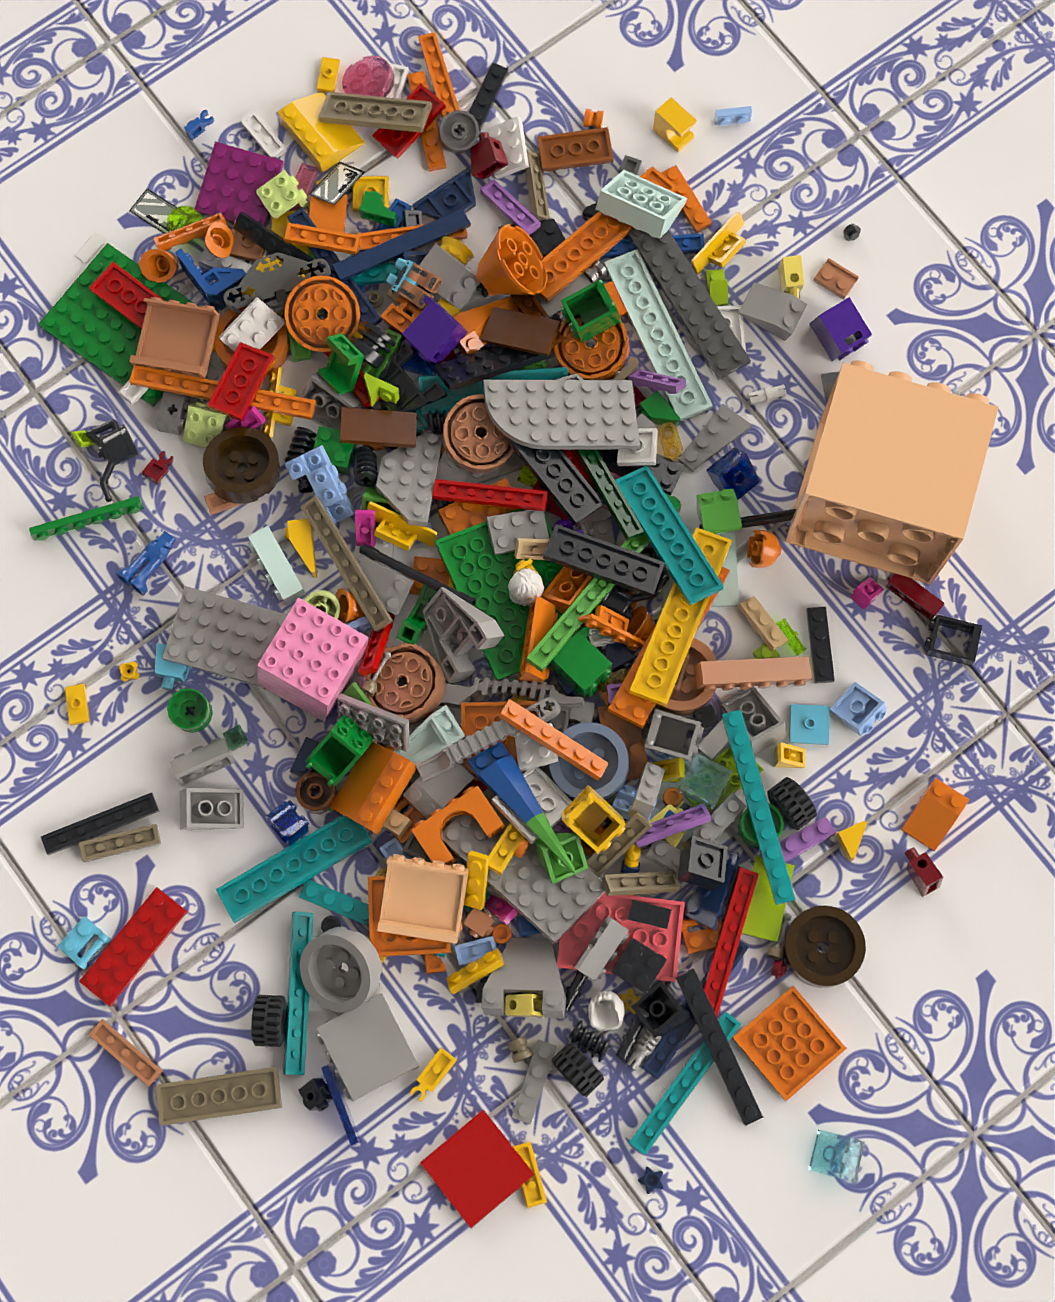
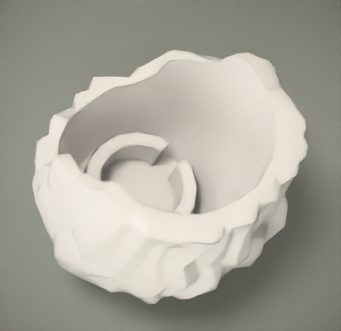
[508,568,544,606]
[588,991,624,1031]

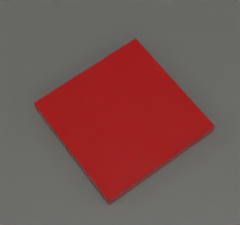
[420,1109,535,1229]

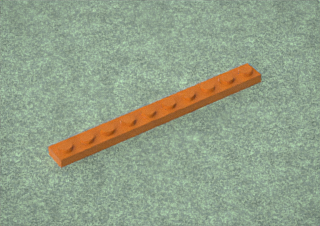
[129,365,316,420]

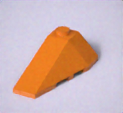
[453,296,520,355]

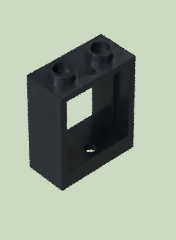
[924,614,983,666]

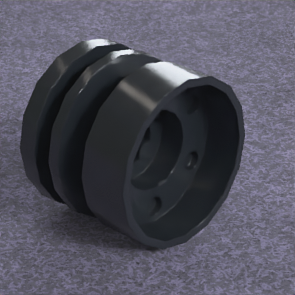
[350,320,396,369]

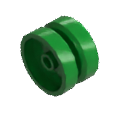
[738,803,784,849]

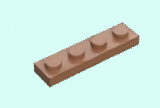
[89,1019,163,1087]

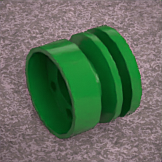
[167,688,213,733]

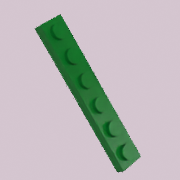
[29,496,144,541]

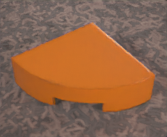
[424,954,446,974]

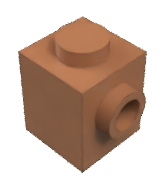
[463,908,495,939]

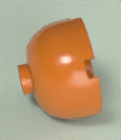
[747,530,782,568]

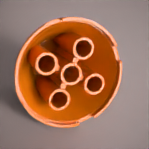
[475,224,547,296]

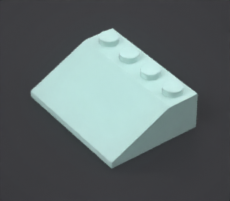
[596,170,687,239]

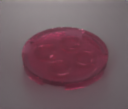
[342,56,395,97]

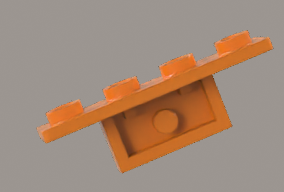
[578,605,645,650]

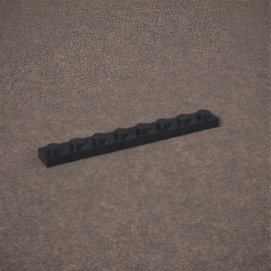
[675,968,763,1126]

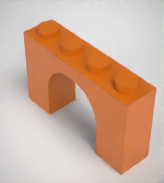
[411,785,505,865]

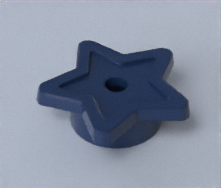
[638,1166,664,1194]

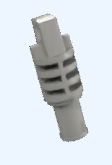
[626,1028,662,1071]

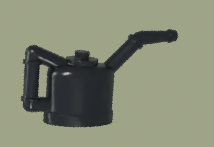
[86,419,139,502]
[593,575,669,620]

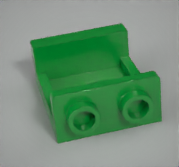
[318,333,364,395]

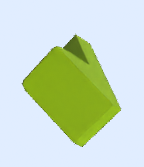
[705,269,728,306]
[364,373,399,407]

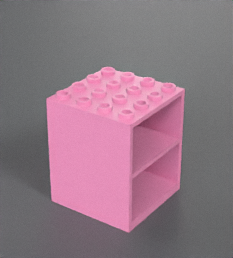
[257,598,368,722]

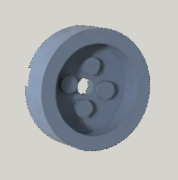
[549,722,629,801]

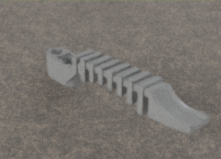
[439,677,585,709]
[416,697,561,782]

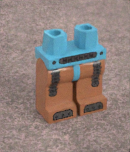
[386,258,444,310]

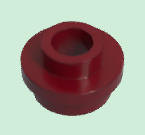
[771,960,787,980]

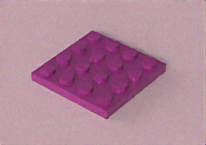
[194,141,284,226]

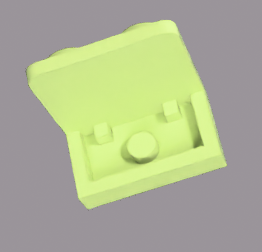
[257,170,310,219]
[183,401,229,448]

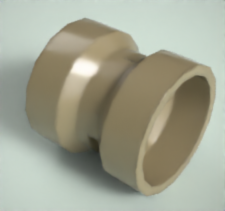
[507,1036,533,1063]

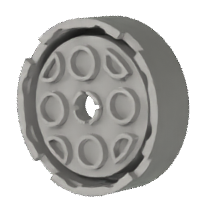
[300,927,382,1012]

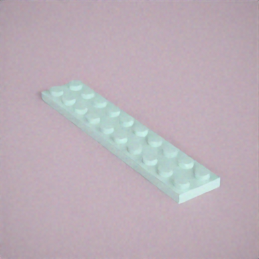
[604,249,713,421]

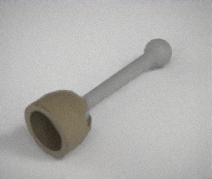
[360,651,391,696]
[767,913,791,961]

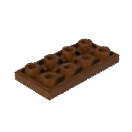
[481,307,562,357]
[340,407,416,448]

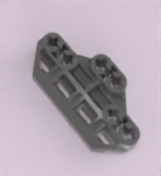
[224,253,331,314]

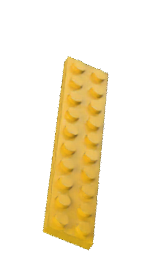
[629,527,732,707]

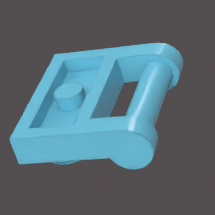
[57,916,111,970]

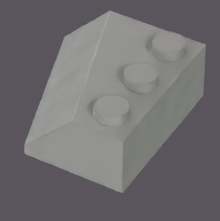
[574,916,629,981]

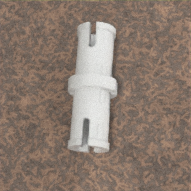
[747,384,786,404]

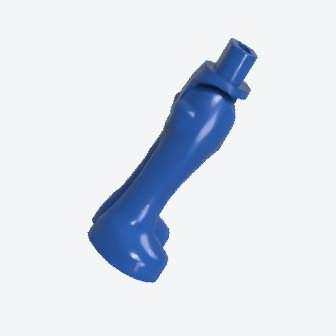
[116,531,176,596]

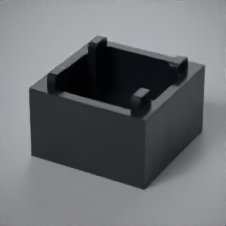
[678,835,728,891]

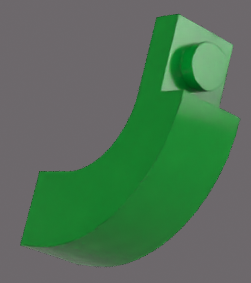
[396,585,438,645]

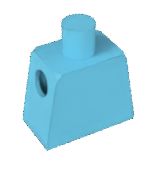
[155,643,191,691]

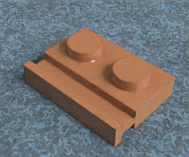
[813,258,859,300]

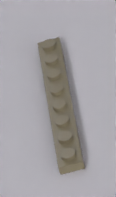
[301,496,393,632]

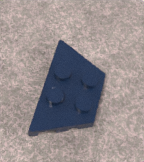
[412,167,476,220]

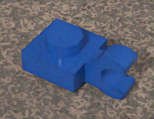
[184,110,214,141]

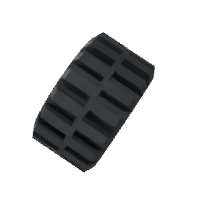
[767,777,817,831]
[251,995,287,1047]
[551,1042,604,1097]

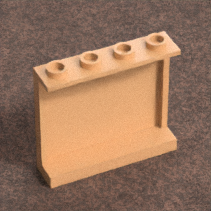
[377,854,469,944]

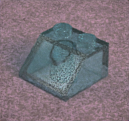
[809,1129,865,1183]

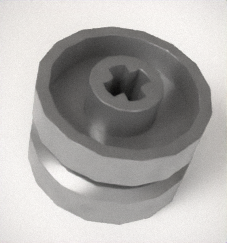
[439,110,479,154]

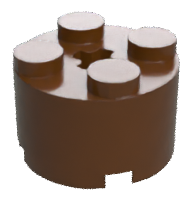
[296,772,337,815]

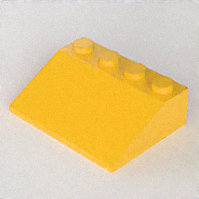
[277,92,365,173]

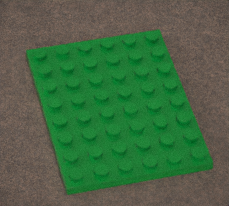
[38,243,198,408]
[434,509,589,681]

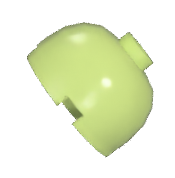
[304,590,341,619]

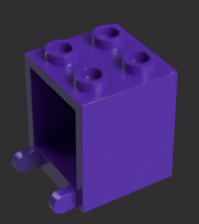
[402,296,468,364]
[809,297,872,361]

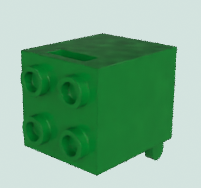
[560,279,621,343]
[551,627,612,698]
[305,714,374,787]

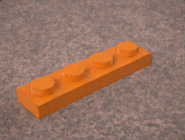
[661,165,712,233]
[153,213,227,251]
[284,223,361,255]

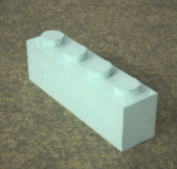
[248,526,305,605]

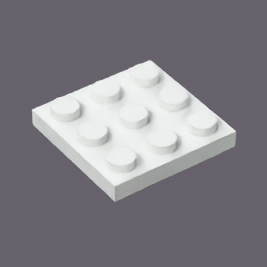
[491,767,572,844]

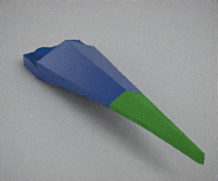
[467,741,575,874]

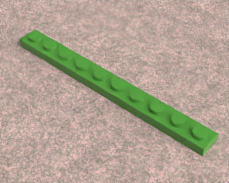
[526,533,650,672]

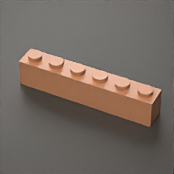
[694,656,812,692]

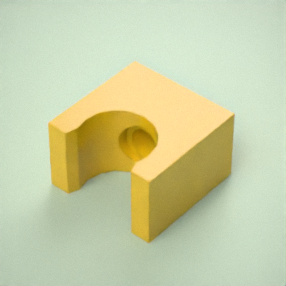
[653,97,697,152]

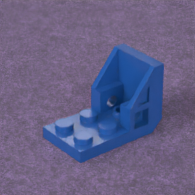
[175,249,246,310]

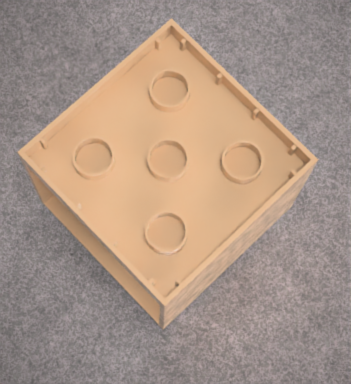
[785,360,999,585]

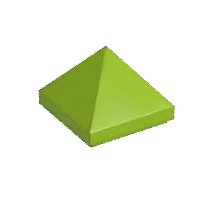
[70,430,95,448]

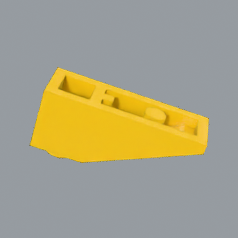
[285,518,317,578]

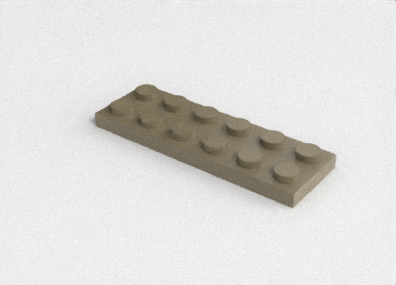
[318,92,432,132]
[156,1067,282,1126]

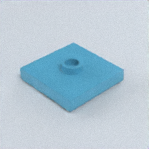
[789,704,830,745]

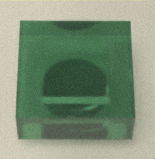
[222,724,249,751]

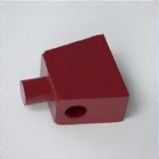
[470,132,508,180]
[904,847,944,897]

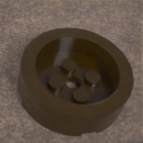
[203,427,280,504]
[782,905,866,988]

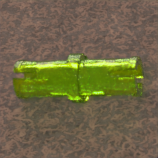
[776,618,807,656]

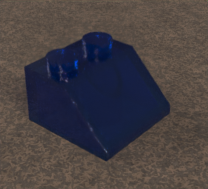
[706,447,761,500]

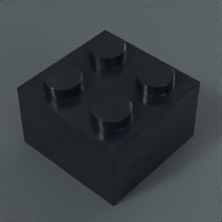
[611,937,667,994]

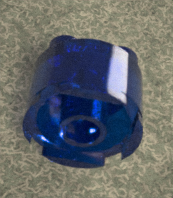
[265,800,309,847]

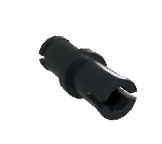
[565,971,588,1012]
[616,1019,644,1061]

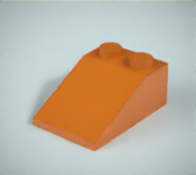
[901,778,970,851]

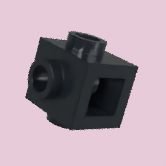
[298,1078,334,1112]

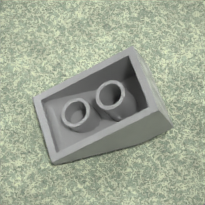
[419,243,480,310]
[738,282,807,341]
[348,556,415,616]
[721,686,786,755]
[403,762,475,819]
[180,788,244,830]

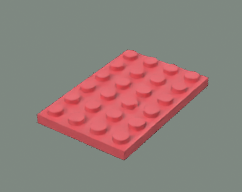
[557,892,685,982]

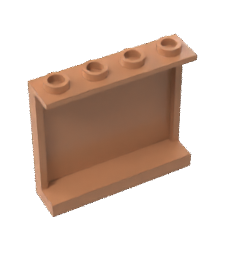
[129,297,220,379]

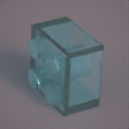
[678,754,733,810]

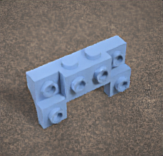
[284,445,355,524]

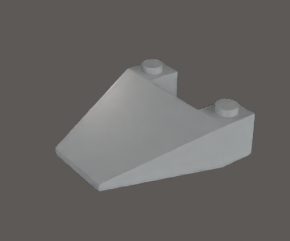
[423,587,504,684]
[481,938,566,1018]

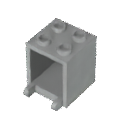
[645,709,704,760]

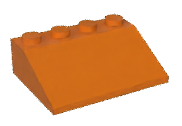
[330,741,417,835]

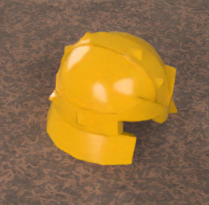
[440,237,474,266]

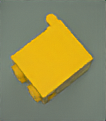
[561,785,626,853]

